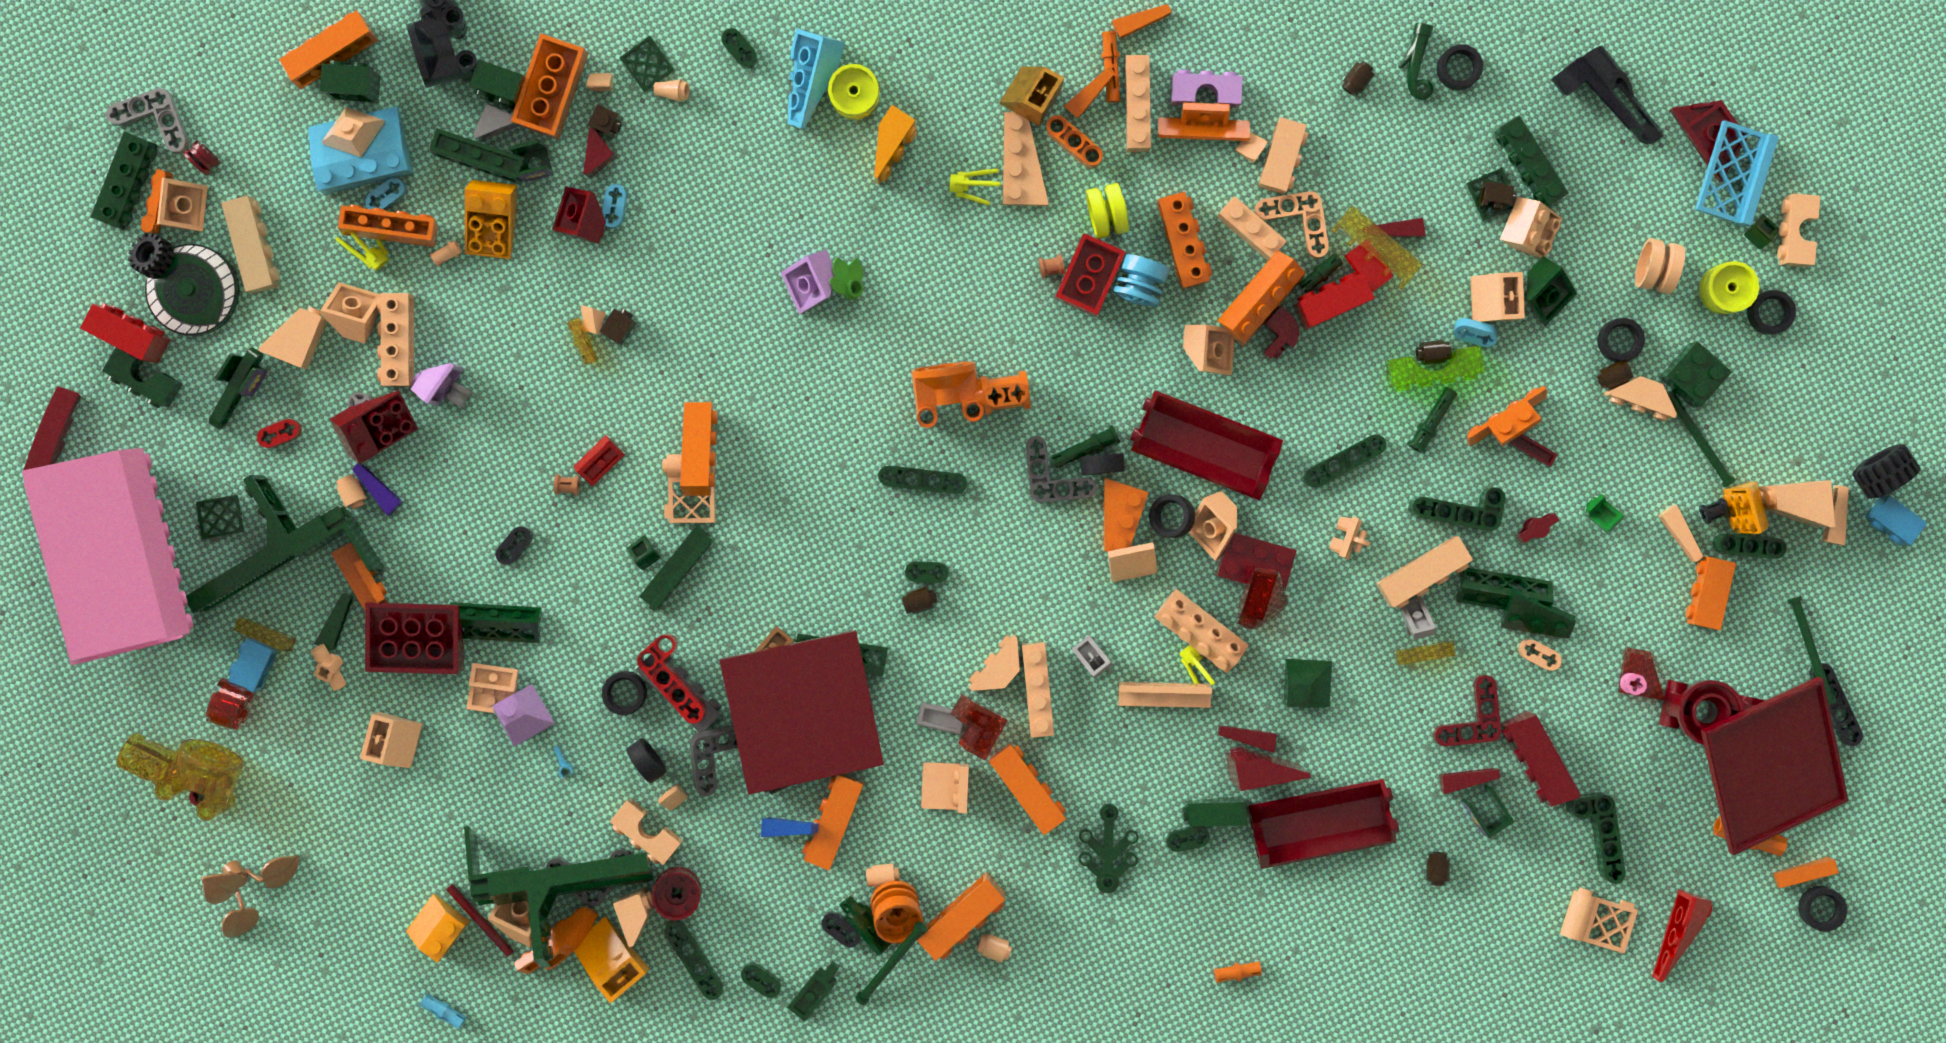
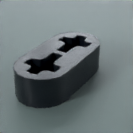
[495,526,533,565]
[821,911,861,948]

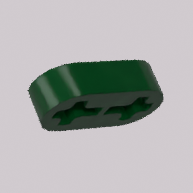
[721,28,758,69]
[905,561,949,583]
[1166,826,1210,852]
[741,962,781,998]

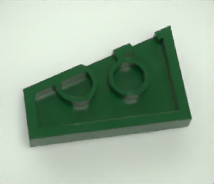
[1501,588,1576,639]

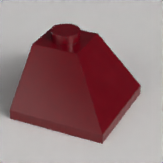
[552,186,606,244]

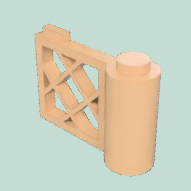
[662,454,716,523]
[1560,887,1638,954]

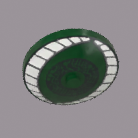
[145,244,240,336]

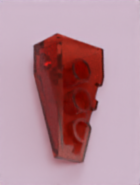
[1237,567,1289,629]

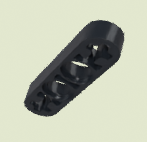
[1809,663,1863,746]

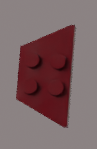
[1669,100,1748,183]

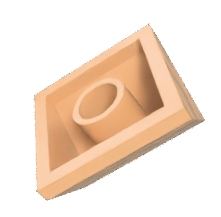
[157,178,208,231]

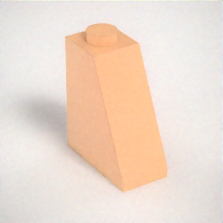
[258,306,327,369]

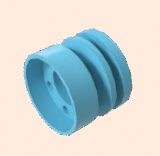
[1113,254,1170,307]

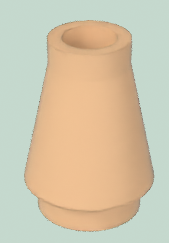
[654,79,690,102]

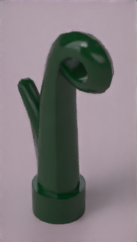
[1398,23,1433,100]

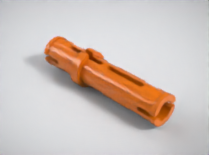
[1101,31,1121,103]

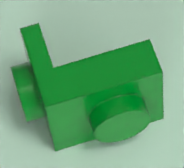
[1586,494,1624,534]

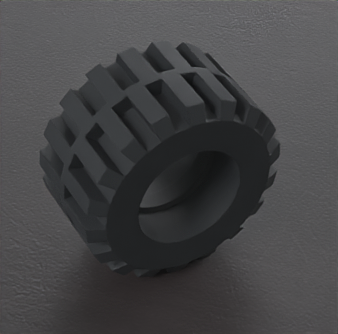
[1852,444,1921,499]

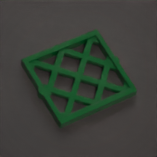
[619,36,674,92]
[1466,168,1516,221]
[196,495,244,539]

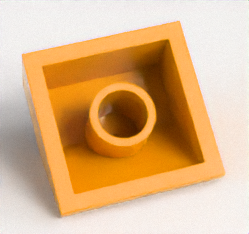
[406,894,470,963]

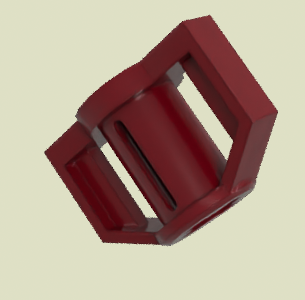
[1515,513,1560,543]

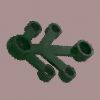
[1078,803,1139,893]

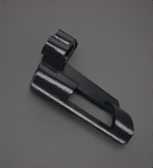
[1551,45,1664,144]

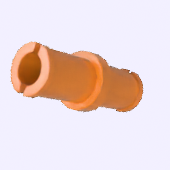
[1213,961,1262,983]

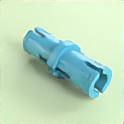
[419,993,467,1030]

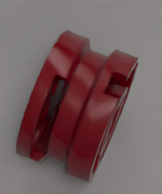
[183,140,221,176]

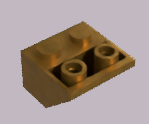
[999,66,1064,126]

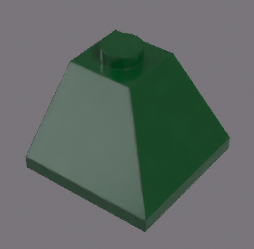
[1527,256,1577,326]
[1283,659,1332,708]

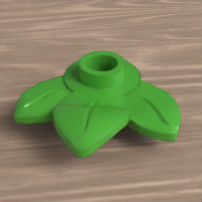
[829,258,863,300]

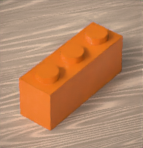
[1685,556,1736,630]

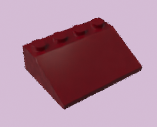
[365,602,464,674]
[1225,746,1311,791]

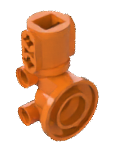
[911,361,1031,428]

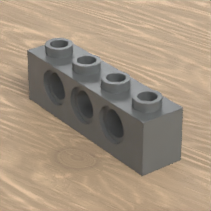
[636,654,723,732]

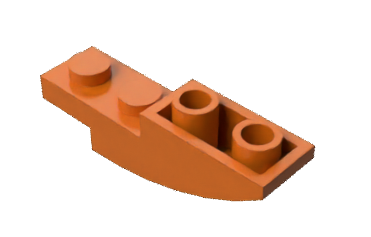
[514,907,598,974]

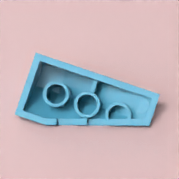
[787,28,845,129]

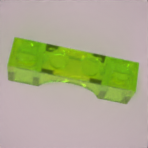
[1385,345,1485,392]

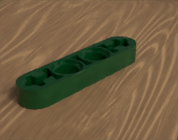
[208,347,264,430]
[1304,434,1387,488]
[878,466,967,494]
[665,920,723,1000]

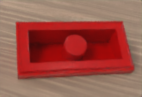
[1344,240,1394,292]
[574,435,625,486]

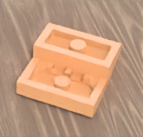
[1108,542,1157,582]
[466,663,519,714]

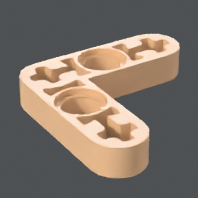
[1254,191,1329,259]

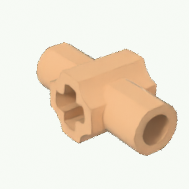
[311,644,347,691]

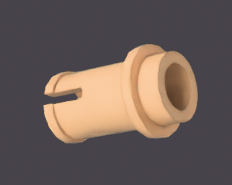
[430,240,462,266]

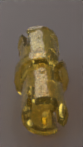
[566,318,599,366]

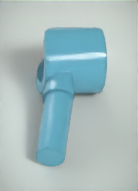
[553,746,574,779]

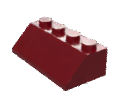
[1502,711,1581,807]

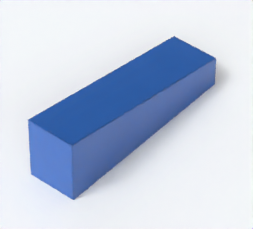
[761,817,819,837]

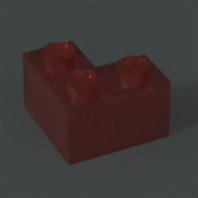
[950,694,1008,760]

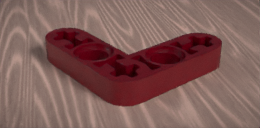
[1433,674,1501,746]

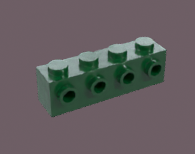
[1494,115,1569,207]
[90,131,158,230]

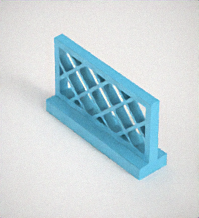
[1695,120,1779,227]

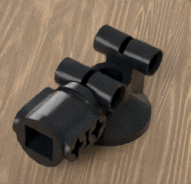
[406,0,477,88]

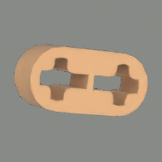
[1518,639,1562,671]

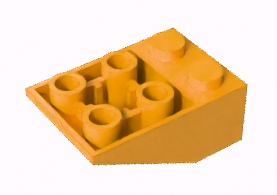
[874,105,918,185]
[465,180,517,259]
[1723,481,1769,534]
[574,916,650,1004]

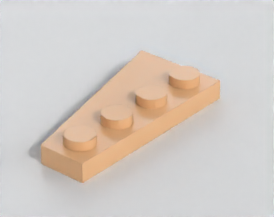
[1003,112,1049,206]

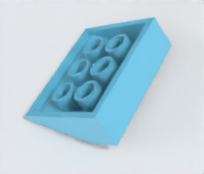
[308,106,414,194]

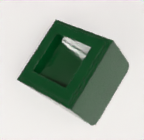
[1744,214,1779,249]
[626,535,661,570]

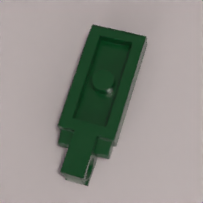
[839,896,892,956]
[787,961,840,1022]

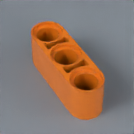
[1046,115,1103,169]

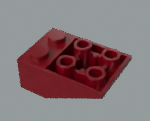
[329,390,418,464]

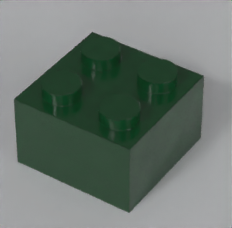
[469,59,525,110]
[320,60,381,103]
[1659,341,1732,408]

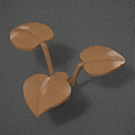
[201,855,299,938]

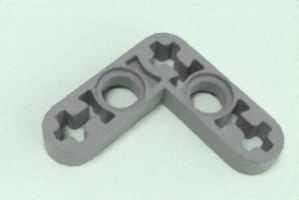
[106,88,189,154]

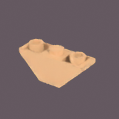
[1604,376,1677,421]
[968,634,1020,691]

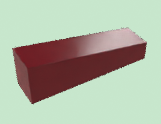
[1364,218,1426,238]
[1507,434,1558,467]
[1217,725,1277,753]
[1439,768,1500,794]

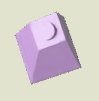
[780,250,834,314]
[411,363,465,406]
[491,684,555,747]

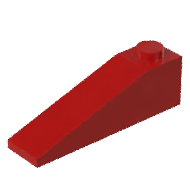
[1652,889,1712,982]

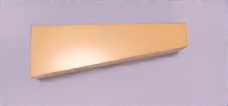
[1822,485,1849,546]
[1658,505,1703,562]

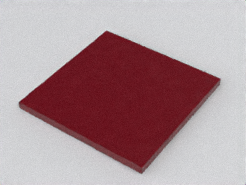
[719,630,884,795]
[1701,677,1849,855]

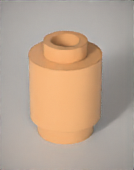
[336,474,367,510]
[866,863,900,889]
[976,934,1012,963]

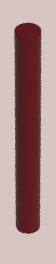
[446,883,514,957]

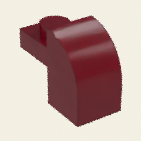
[1261,306,1299,360]

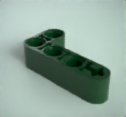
[1408,487,1506,531]
[1566,792,1626,884]

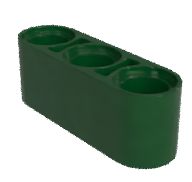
[1713,533,1787,559]

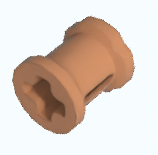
[1038,254,1065,279]
[554,474,581,496]

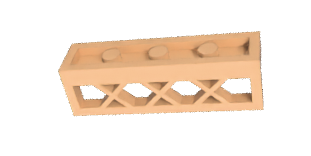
[1118,682,1212,708]

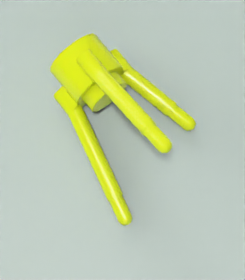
[949,169,1001,205]
[335,232,389,271]
[1179,645,1215,685]

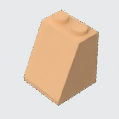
[1759,480,1836,527]

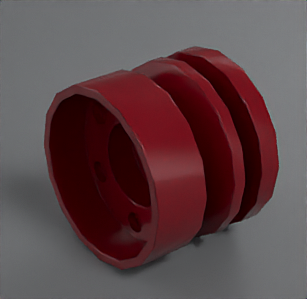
[652,866,702,921]

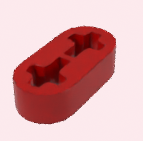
[257,419,302,448]

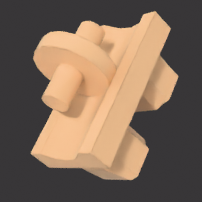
[1329,516,1371,560]

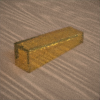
[234,617,297,651]
[1396,640,1456,665]

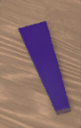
[352,463,403,516]

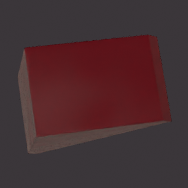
[583,128,617,177]

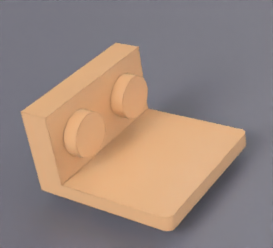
[921,762,969,813]

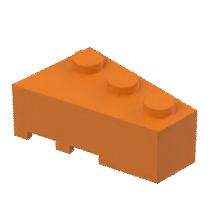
[1103,478,1149,552]

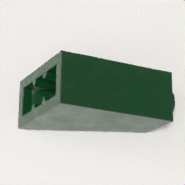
[1182,796,1248,827]

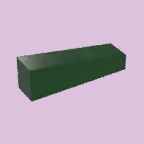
[314,593,354,650]

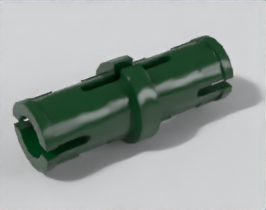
[1299,253,1343,293]

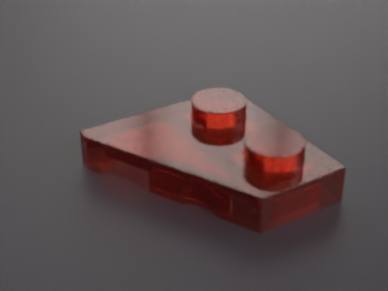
[1618,647,1664,700]

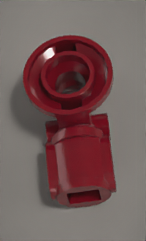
[1658,680,1766,745]

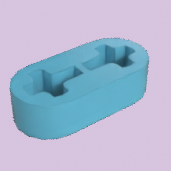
[365,178,407,210]
[602,184,627,229]
[1454,318,1498,347]

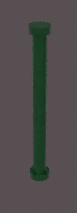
[1667,389,1736,487]
[1788,596,1837,704]
[855,921,928,1005]

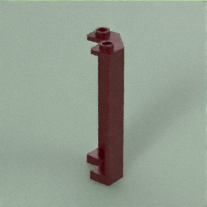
[1130,390,1283,501]
[1248,779,1399,869]

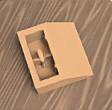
[1500,197,1562,259]
[1470,272,1525,322]
[360,712,423,768]

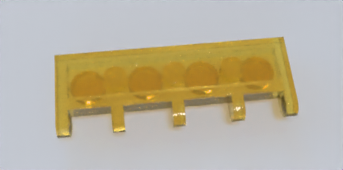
[1331,205,1423,290]

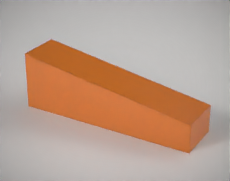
[1111,4,1172,40]
[1064,67,1116,118]
[1773,857,1839,888]

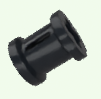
[1699,497,1730,524]

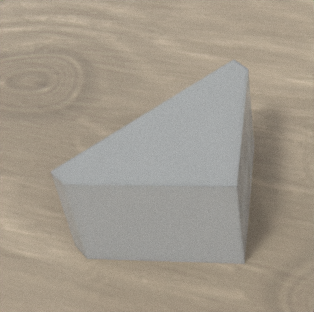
[474,104,520,142]
[1072,635,1113,679]

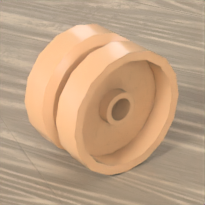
[1635,238,1685,295]

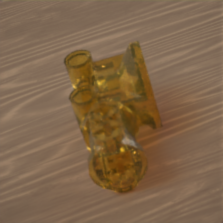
[116,732,244,821]

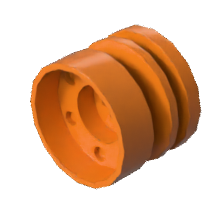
[870,881,923,944]

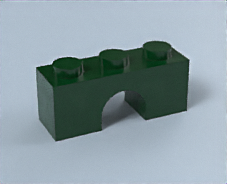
[102,347,183,408]

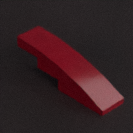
[24,386,81,470]

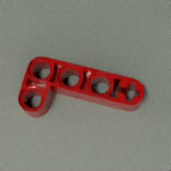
[637,634,707,724]

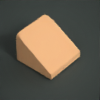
[586,73,613,91]
[1235,132,1268,163]
[581,305,606,335]
[658,784,688,810]

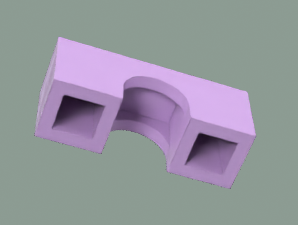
[1170,70,1243,108]

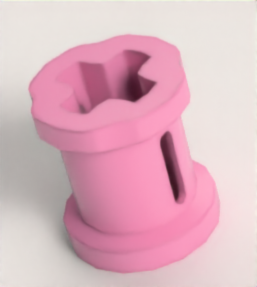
[1620,673,1647,695]

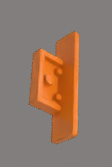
[1158,103,1250,141]
[1467,386,1547,447]
[331,542,387,611]

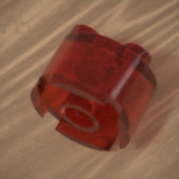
[206,678,255,730]

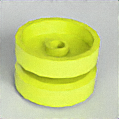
[828,64,880,120]
[1085,183,1129,239]
[1698,261,1760,315]

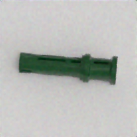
[1407,387,1458,454]
[1051,425,1121,469]

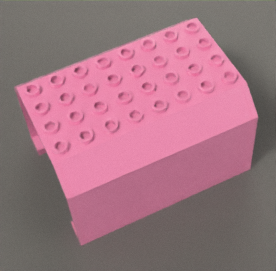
[22,448,194,666]

